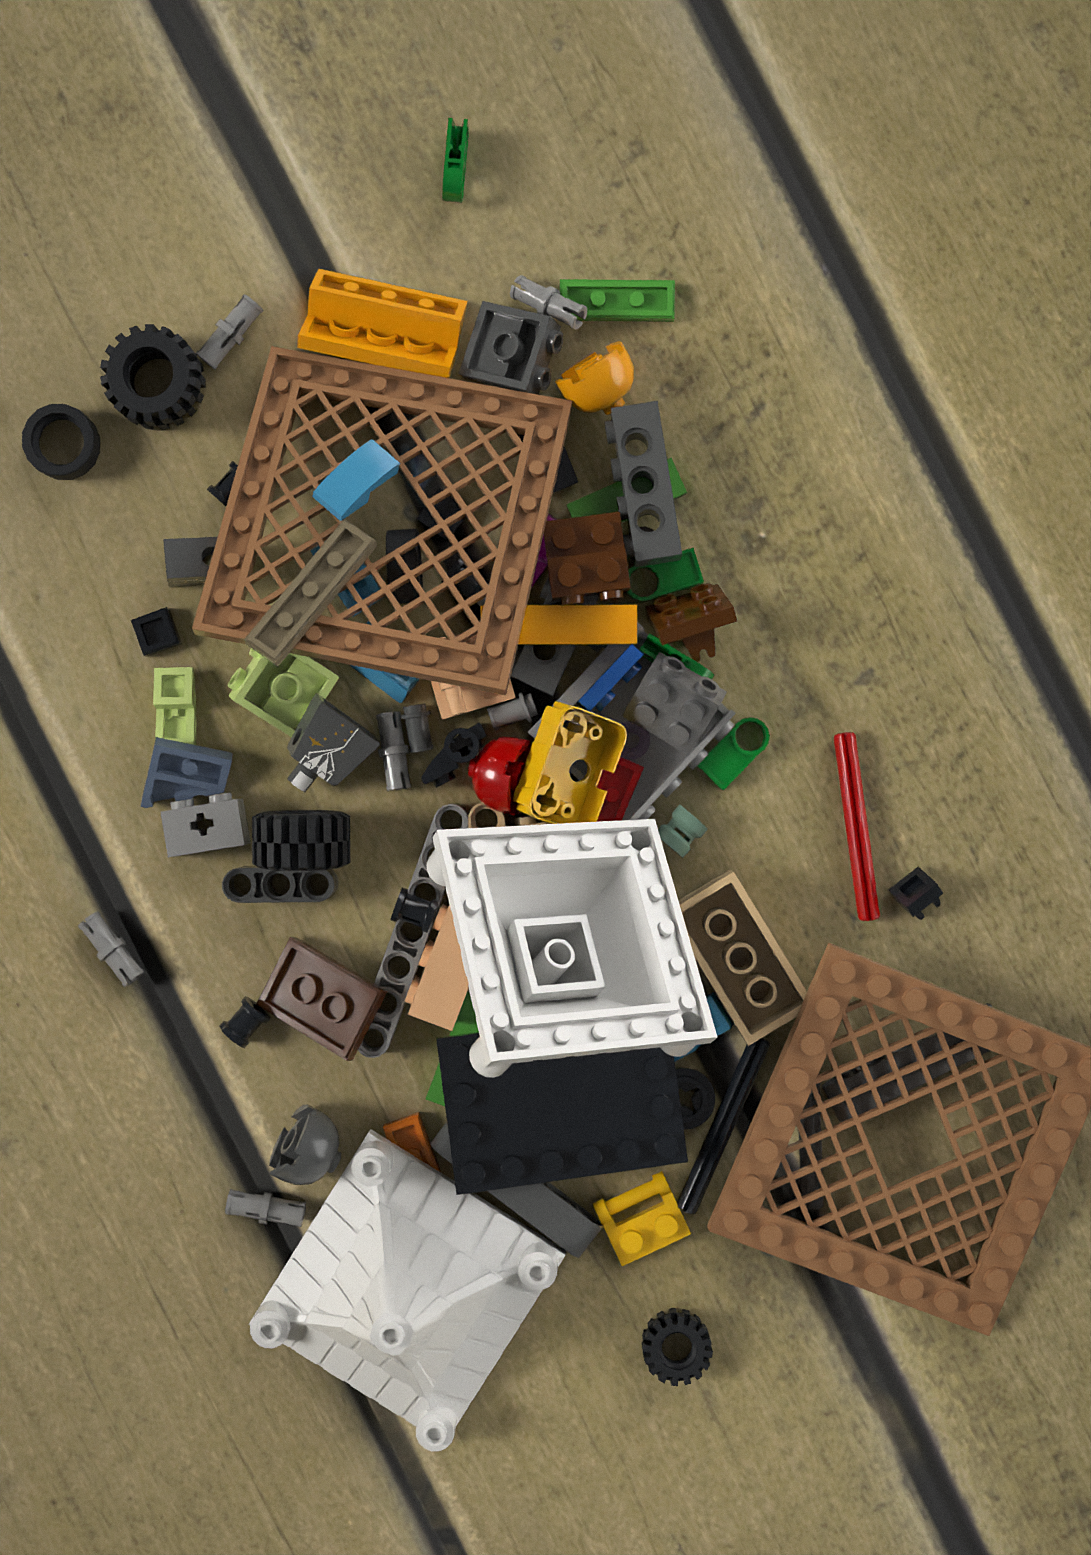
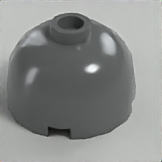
[269,1104,341,1185]

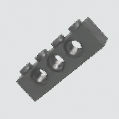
[605,401,682,568]
[511,577,599,697]

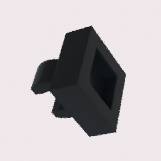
[888,866,944,920]

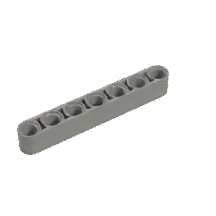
[358,803,469,1058]

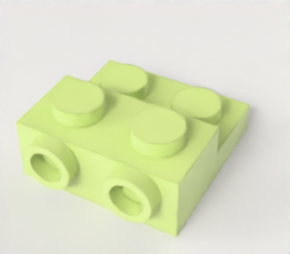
[228,648,340,737]

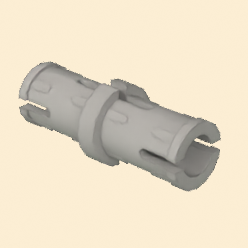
[510,275,587,330]
[196,294,264,370]
[376,711,411,791]
[78,911,144,987]
[225,1189,306,1227]

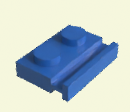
[578,644,644,712]

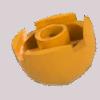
[555,341,634,415]

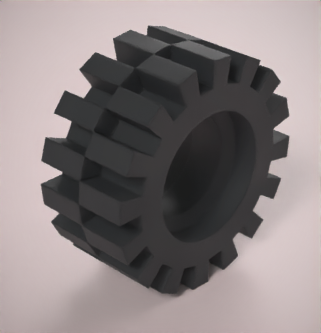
[642,1308,713,1386]

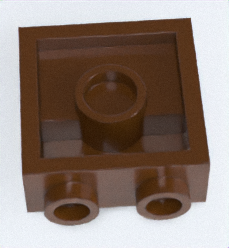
[544,512,631,606]

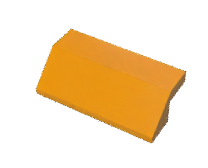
[297,269,468,378]

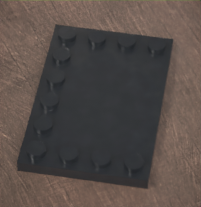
[436,1032,688,1195]

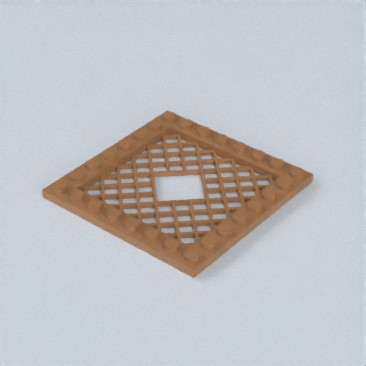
[192,346,572,695]
[707,942,1091,1336]

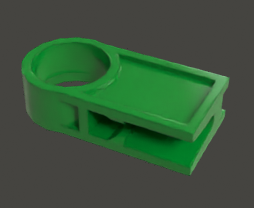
[442,117,469,203]
[626,547,704,603]
[639,633,714,679]
[697,717,770,791]

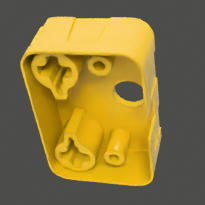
[513,701,627,824]

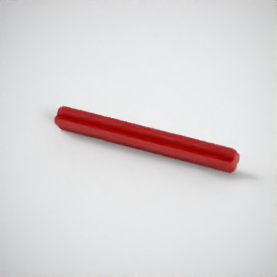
[834,732,880,921]

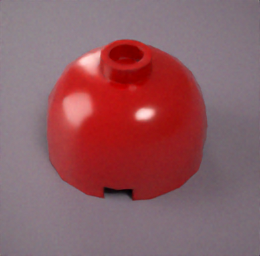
[468,736,532,815]

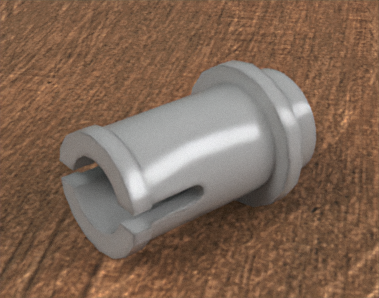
[487,692,538,731]

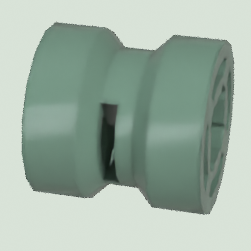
[658,804,708,858]

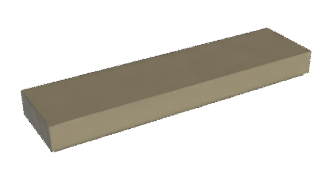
[244,519,377,667]

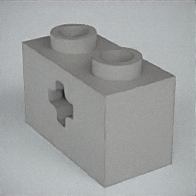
[160,792,251,858]

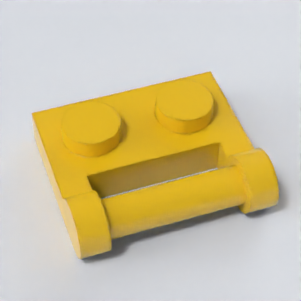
[593,1171,691,1266]

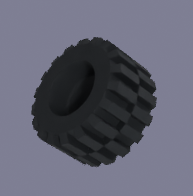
[100,324,206,430]
[252,810,351,871]

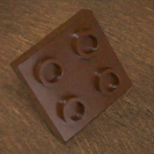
[645,583,737,662]

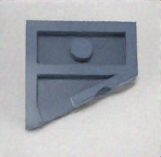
[141,737,233,808]

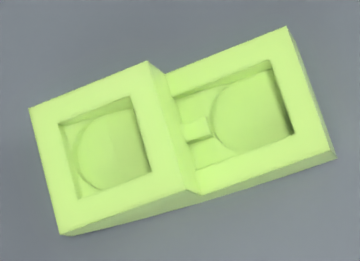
[153,667,196,745]

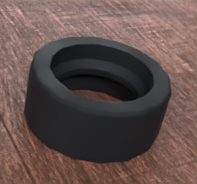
[22,404,100,480]
[386,529,423,604]

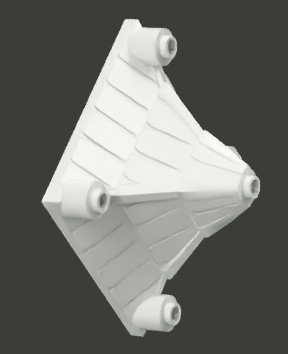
[427,819,717,1078]
[249,1129,566,1451]

